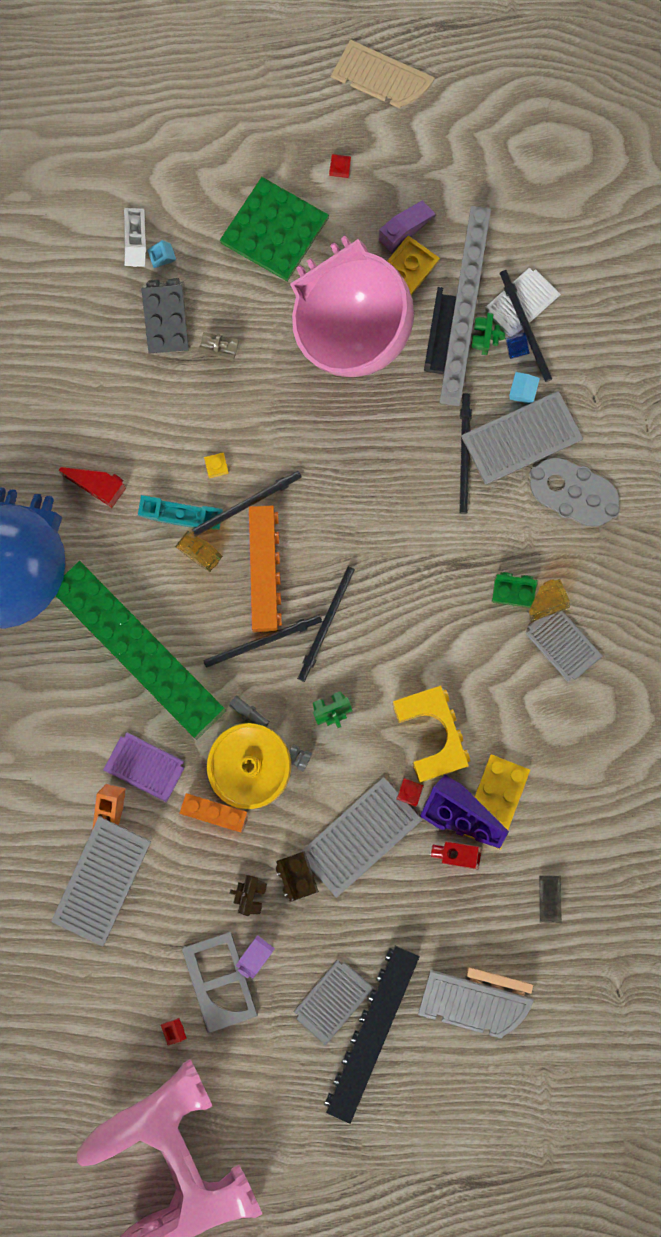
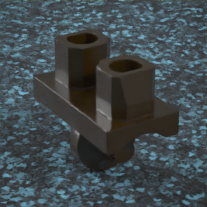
[229,875,267,916]

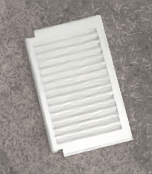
[485,268,561,339]

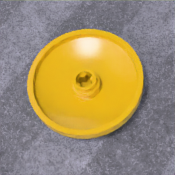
[207,723,292,809]

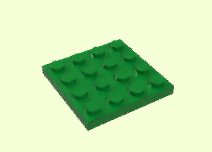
[220,177,329,282]

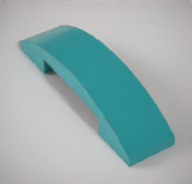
[138,495,223,530]

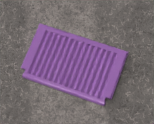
[103,732,184,802]

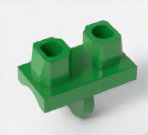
[471,313,506,355]
[313,691,353,729]

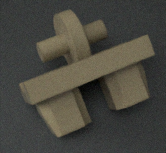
[198,332,239,361]

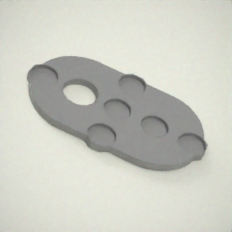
[529,458,620,527]

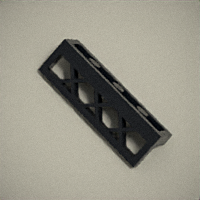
[424,287,456,374]

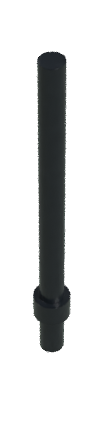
[499,270,552,382]
[459,393,472,514]
[191,471,302,537]
[297,566,355,682]
[203,614,323,668]

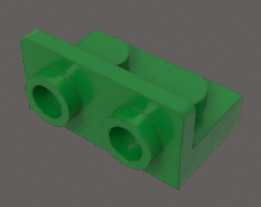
[492,572,538,608]

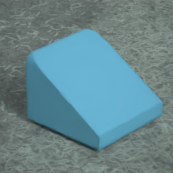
[147,240,176,268]

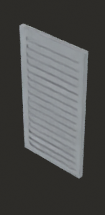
[461,391,583,485]
[301,777,422,898]
[51,816,151,947]

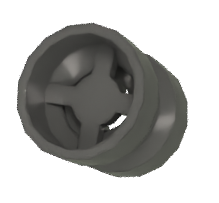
[289,744,312,772]

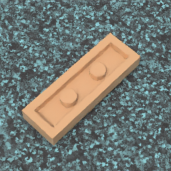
[465,967,533,996]

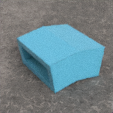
[509,372,540,405]

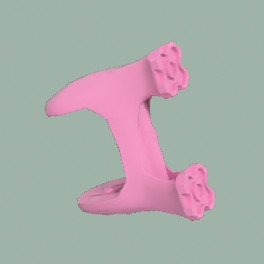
[77,1060,262,1237]

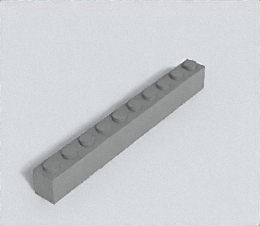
[439,206,491,406]

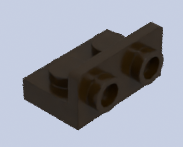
[276,851,319,902]

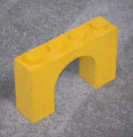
[392,685,471,783]

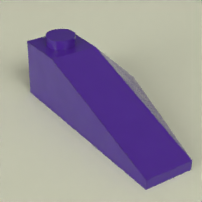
[420,775,509,849]

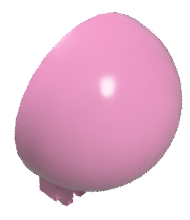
[290,236,414,378]

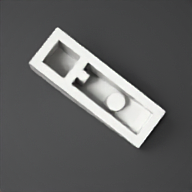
[124,208,146,267]

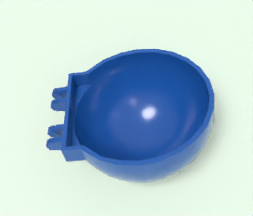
[0,487,66,629]

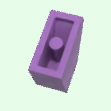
[236,935,275,979]

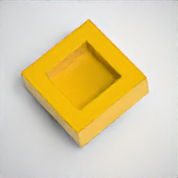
[204,452,229,479]

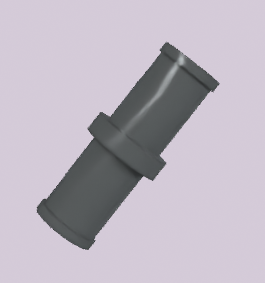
[229,696,270,727]

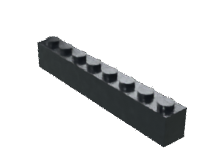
[324,945,420,1124]

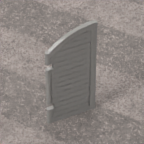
[418,970,534,1039]

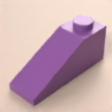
[379,201,436,253]

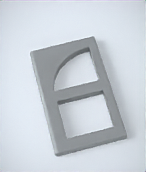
[182,932,258,1033]

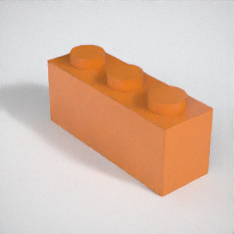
[179,793,249,833]

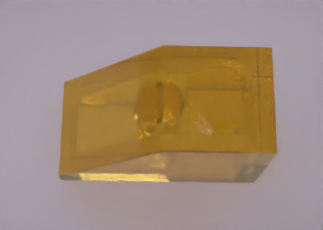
[175,531,223,572]
[529,579,570,622]

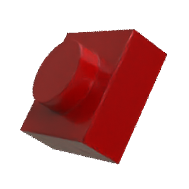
[329,154,351,178]
[396,778,424,807]
[160,1018,187,1046]

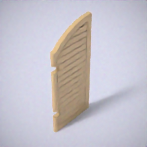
[331,40,435,108]

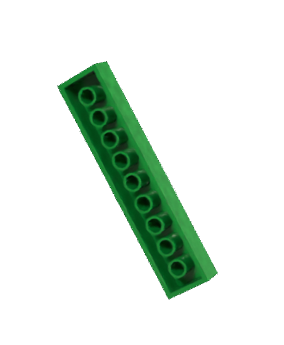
[56,561,226,740]

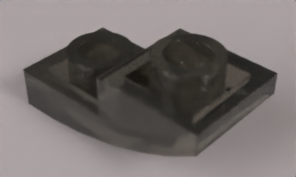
[539,875,562,923]

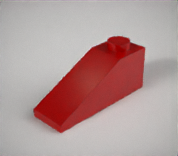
[58,467,126,508]

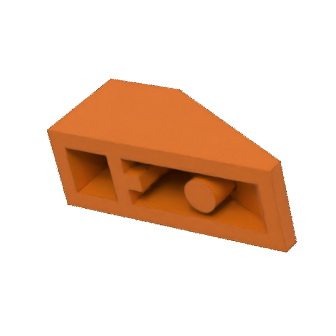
[92,784,126,830]

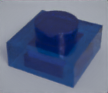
[505,333,530,359]

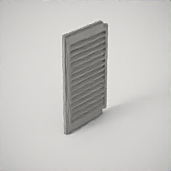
[526,603,603,681]
[294,960,374,1045]

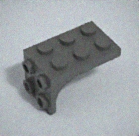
[141,278,189,354]

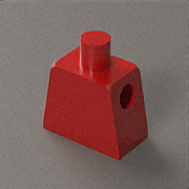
[431,842,482,870]

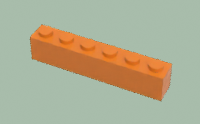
[249,506,282,632]

